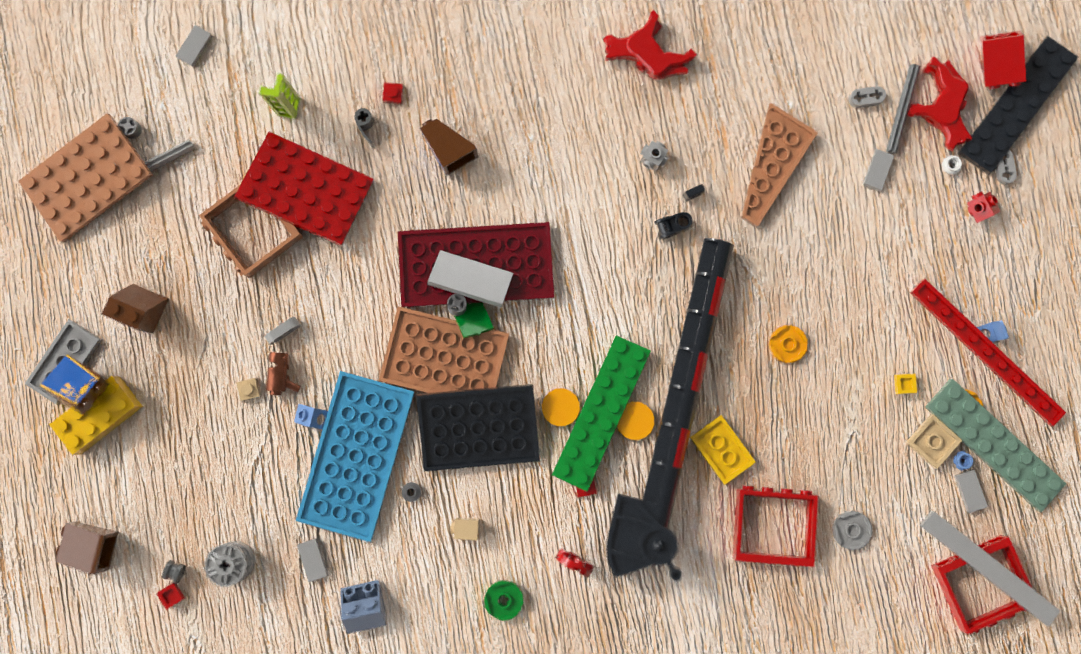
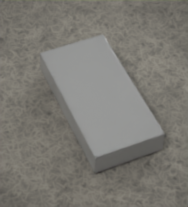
[176,25,212,67]
[862,149,894,191]
[954,470,988,513]
[297,538,328,582]

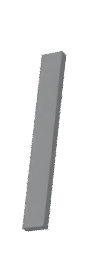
[920,510,1060,627]

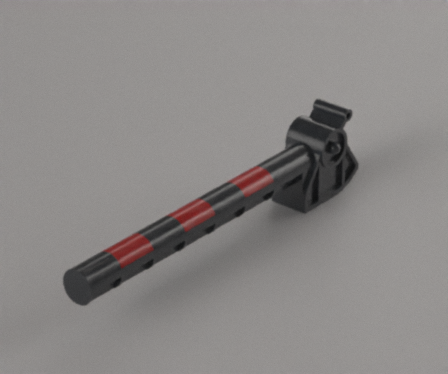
[606,238,734,581]

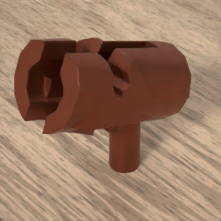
[266,352,301,395]

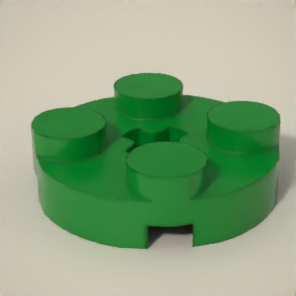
[484,580,523,621]

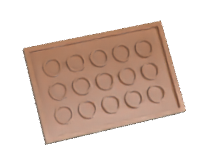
[18,113,153,243]
[379,306,509,393]

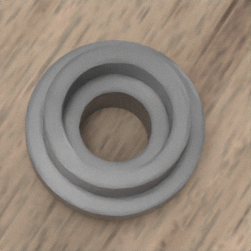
[402,482,421,502]

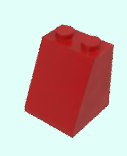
[980,31,1026,89]

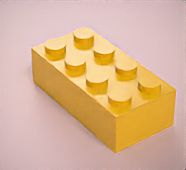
[49,376,143,455]

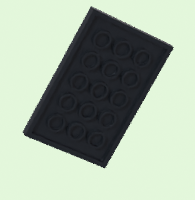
[416,384,540,471]

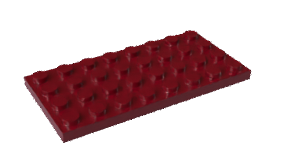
[397,222,554,308]

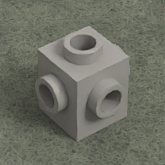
[640,141,669,171]

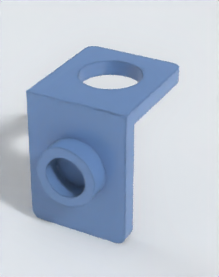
[977,320,1009,342]
[294,404,328,430]

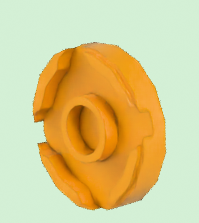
[769,325,808,363]
[542,388,580,426]
[617,402,654,440]

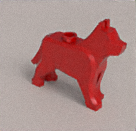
[602,10,697,80]
[908,56,972,151]

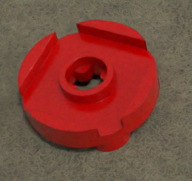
[555,548,594,578]

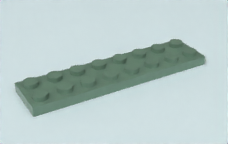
[925,379,1067,512]

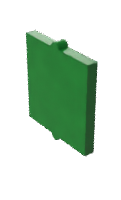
[454,303,494,339]

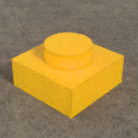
[894,374,917,394]

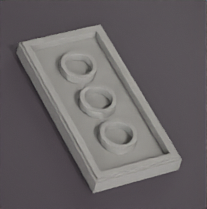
[428,250,513,308]
[25,319,102,405]

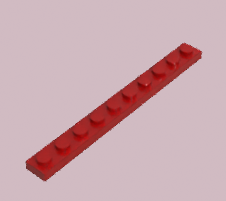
[910,279,1066,426]

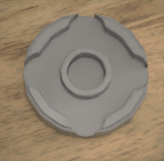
[832,511,872,550]

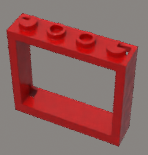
[732,485,818,567]
[931,535,1033,634]

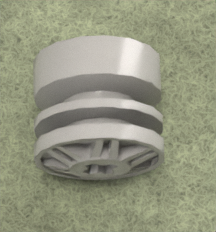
[204,541,255,587]

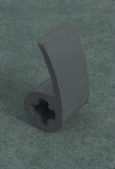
[354,108,375,147]

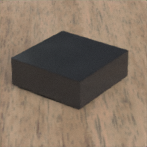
[683,184,705,201]

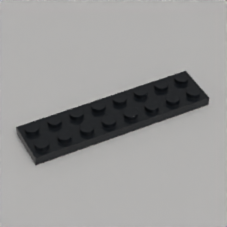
[958,35,1078,175]

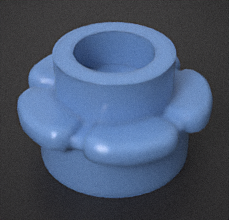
[953,451,973,470]

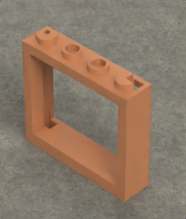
[199,184,304,278]

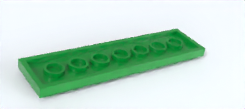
[552,335,651,492]

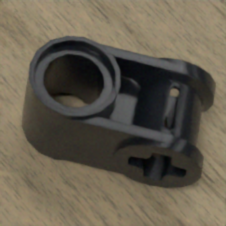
[654,212,692,240]

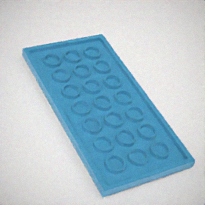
[296,371,415,542]

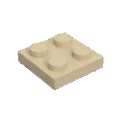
[906,414,962,469]

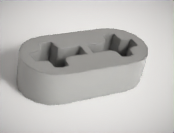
[848,86,886,108]
[995,150,1017,185]
[264,317,300,345]

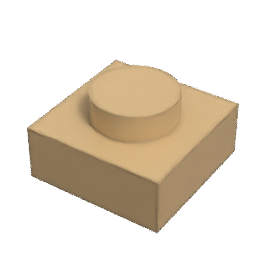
[236,378,261,401]

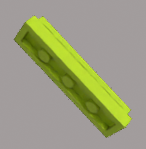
[259,73,300,119]

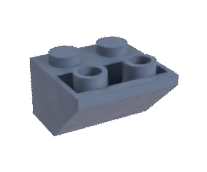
[341,580,386,634]

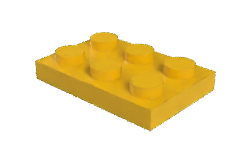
[689,415,756,485]

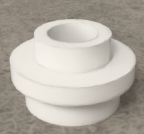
[942,155,962,174]

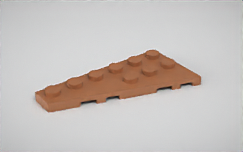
[741,102,818,228]

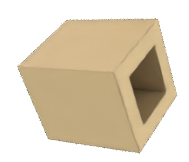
[450,518,479,540]

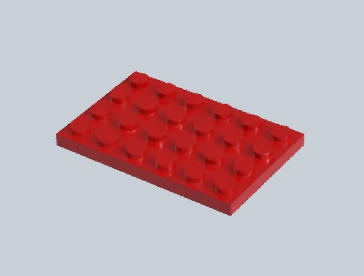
[234,131,374,247]

